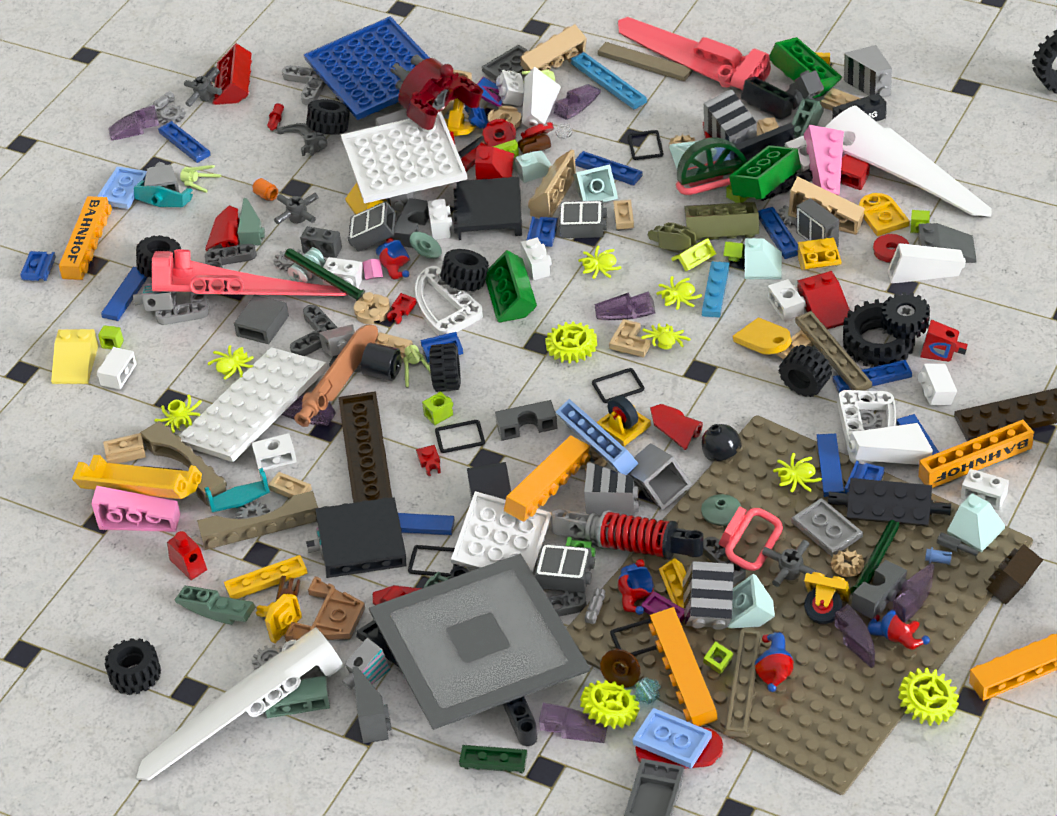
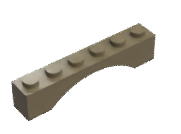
[140,421,227,507]
[197,491,318,550]

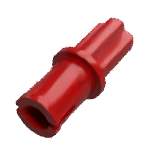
[267,103,284,131]

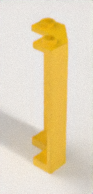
[72,455,202,499]

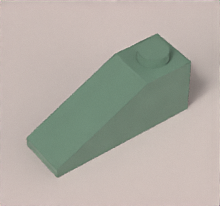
[792,98,824,138]
[238,198,265,246]
[265,676,330,718]

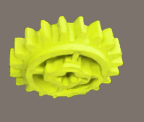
[545,321,597,364]
[898,668,959,726]
[580,680,640,729]

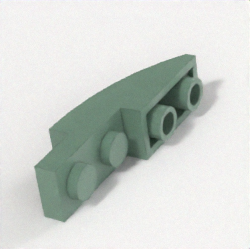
[175,585,256,625]

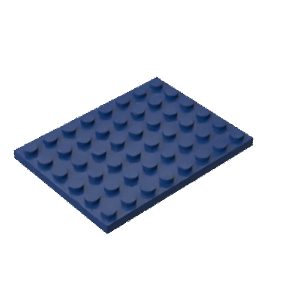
[303,16,430,120]

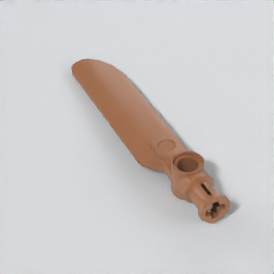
[294,325,378,427]

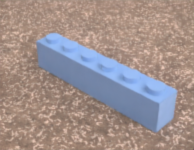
[556,399,639,475]

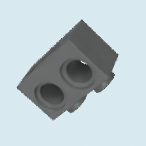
[300,226,342,258]

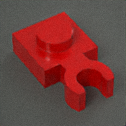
[387,293,417,324]
[416,444,441,476]

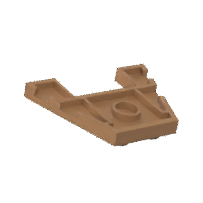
[285,576,365,642]

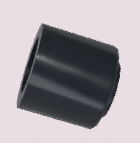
[361,342,402,381]

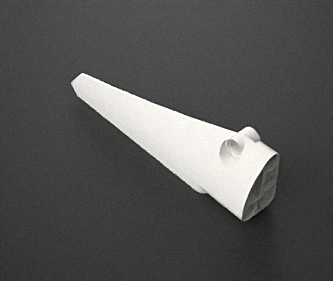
[825,106,991,217]
[136,627,345,781]

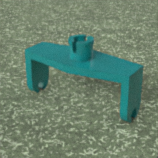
[134,180,193,207]
[204,468,270,513]

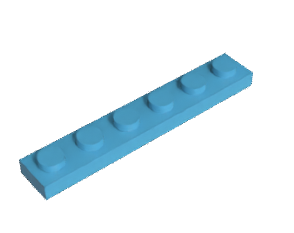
[571,52,647,110]

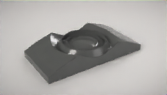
[624,759,685,816]

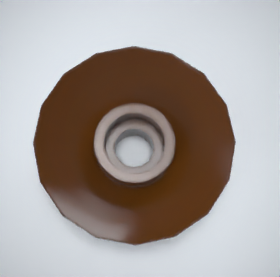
[600,649,641,688]

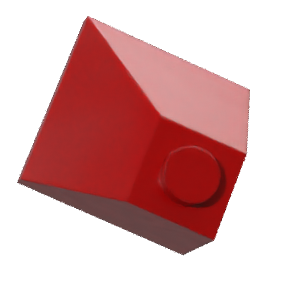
[475,146,515,180]

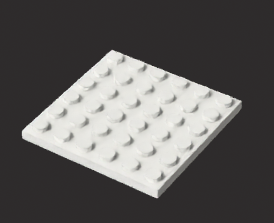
[341,112,467,203]

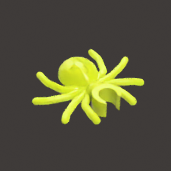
[578,246,621,279]
[656,276,702,310]
[641,323,691,349]
[208,345,254,380]
[154,394,202,433]
[773,453,822,492]

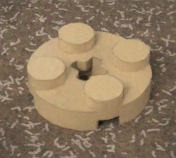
[488,106,522,129]
[354,292,390,324]

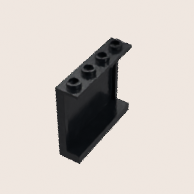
[730,123,813,201]
[453,177,522,240]
[315,497,407,578]

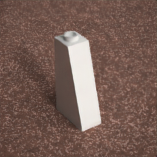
[522,67,561,128]
[887,243,966,283]
[848,423,933,465]

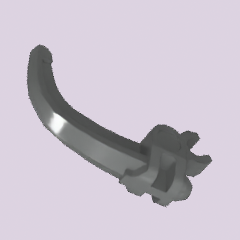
[277,123,327,156]

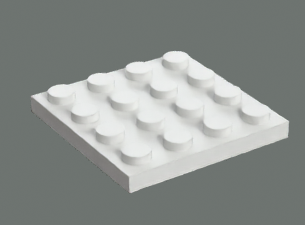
[451,491,551,573]

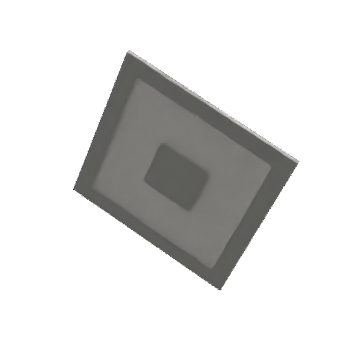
[369,554,591,730]

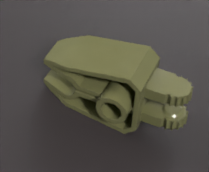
[647,222,696,251]

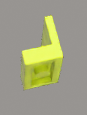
[671,238,716,271]

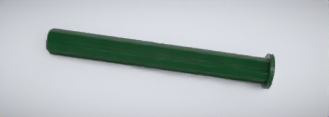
[284,248,365,301]
[850,520,899,596]

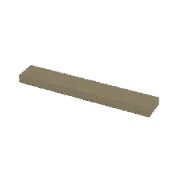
[598,42,693,82]
[795,311,872,391]
[725,630,762,738]

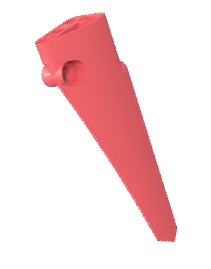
[618,17,771,90]
[152,249,348,296]

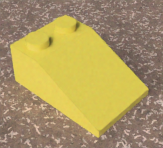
[51,329,99,384]

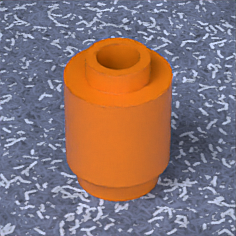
[253,178,278,201]

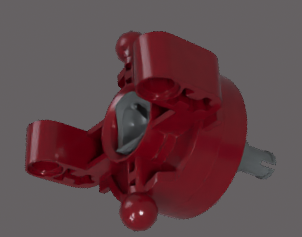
[391,54,483,130]

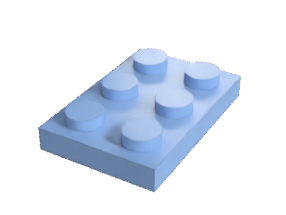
[97,166,147,209]
[633,708,712,769]

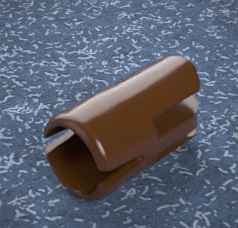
[517,132,551,154]
[275,575,300,602]

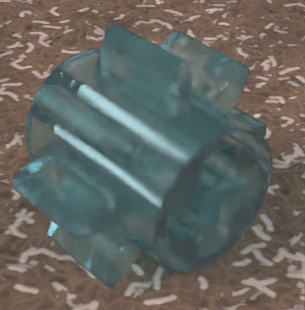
[634,677,661,704]

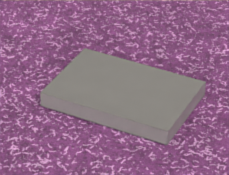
[791,498,863,557]

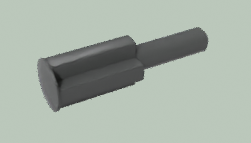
[937,532,979,556]

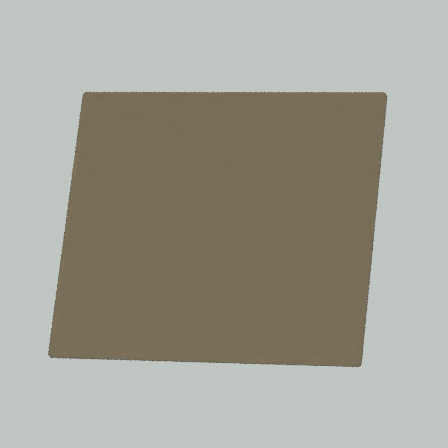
[566,415,1033,795]

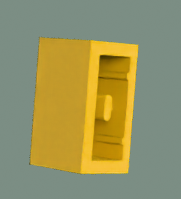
[798,237,842,270]

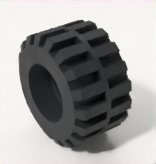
[306,99,350,135]
[136,235,181,279]
[440,249,489,291]
[429,343,461,392]
[778,345,832,397]
[104,638,161,695]

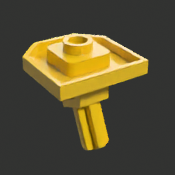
[444,99,476,136]
[256,594,302,643]

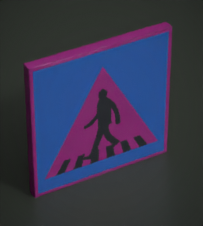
[477,77,504,107]

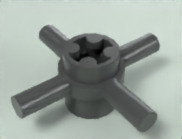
[184,68,222,107]
[274,193,319,225]
[762,540,820,587]

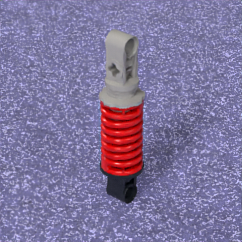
[551,509,704,559]

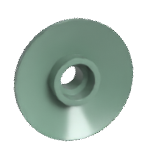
[410,232,442,259]
[701,494,741,526]

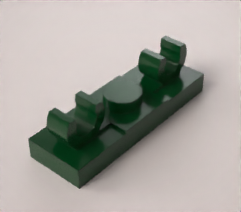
[459,745,528,773]

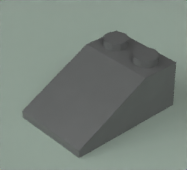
[918,223,976,263]
[353,666,392,744]

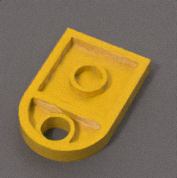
[859,193,910,236]
[732,317,792,354]

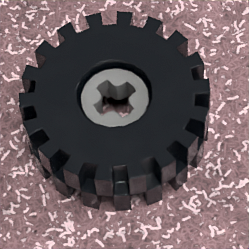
[881,292,930,340]

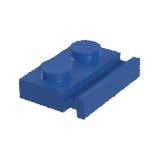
[464,105,488,129]
[526,216,558,247]
[20,251,56,281]
[420,332,463,363]
[844,461,884,494]

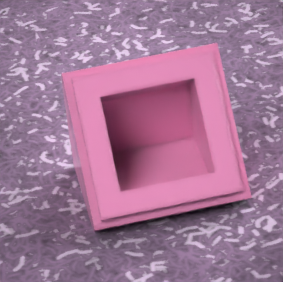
[362,259,383,280]

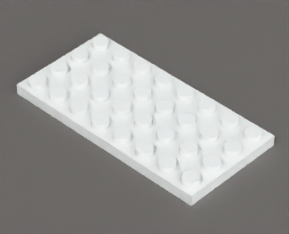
[179,347,328,462]

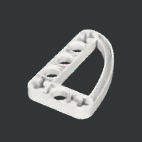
[415,266,483,336]
[837,390,896,464]

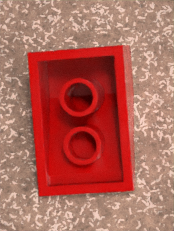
[797,271,850,329]

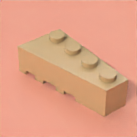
[521,24,587,71]
[788,176,865,235]

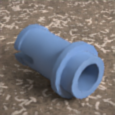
[925,547,952,565]

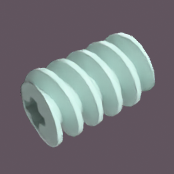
[287,247,326,283]

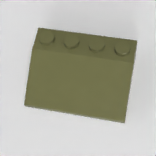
[684,202,759,241]

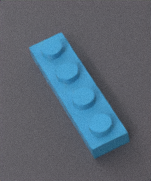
[702,261,730,318]

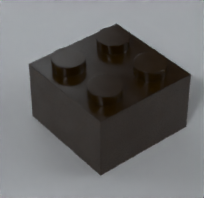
[986,544,1043,605]

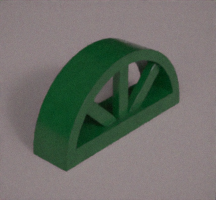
[677,137,747,185]

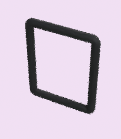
[628,130,664,160]
[458,136,484,158]
[592,368,645,403]
[435,419,485,453]
[408,545,457,577]
[610,618,657,656]

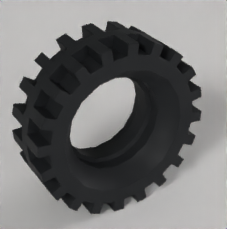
[1032,29,1057,94]
[843,299,916,367]

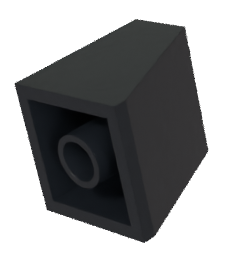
[467,462,511,501]

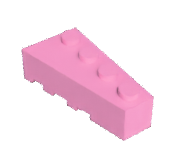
[804,125,844,196]
[91,486,180,532]

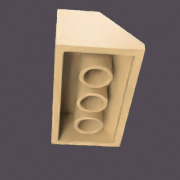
[528,149,576,218]

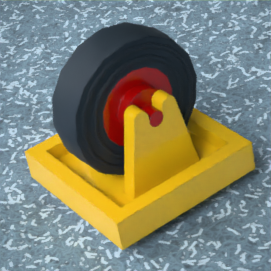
[596,395,651,447]
[804,572,851,624]

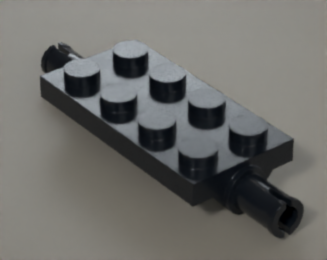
[828,478,952,527]

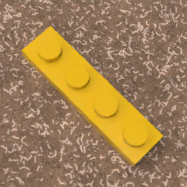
[224,555,308,599]

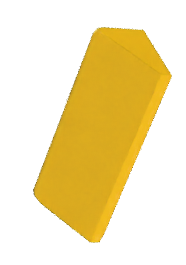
[659,558,686,609]

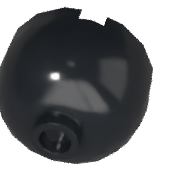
[701,424,742,461]

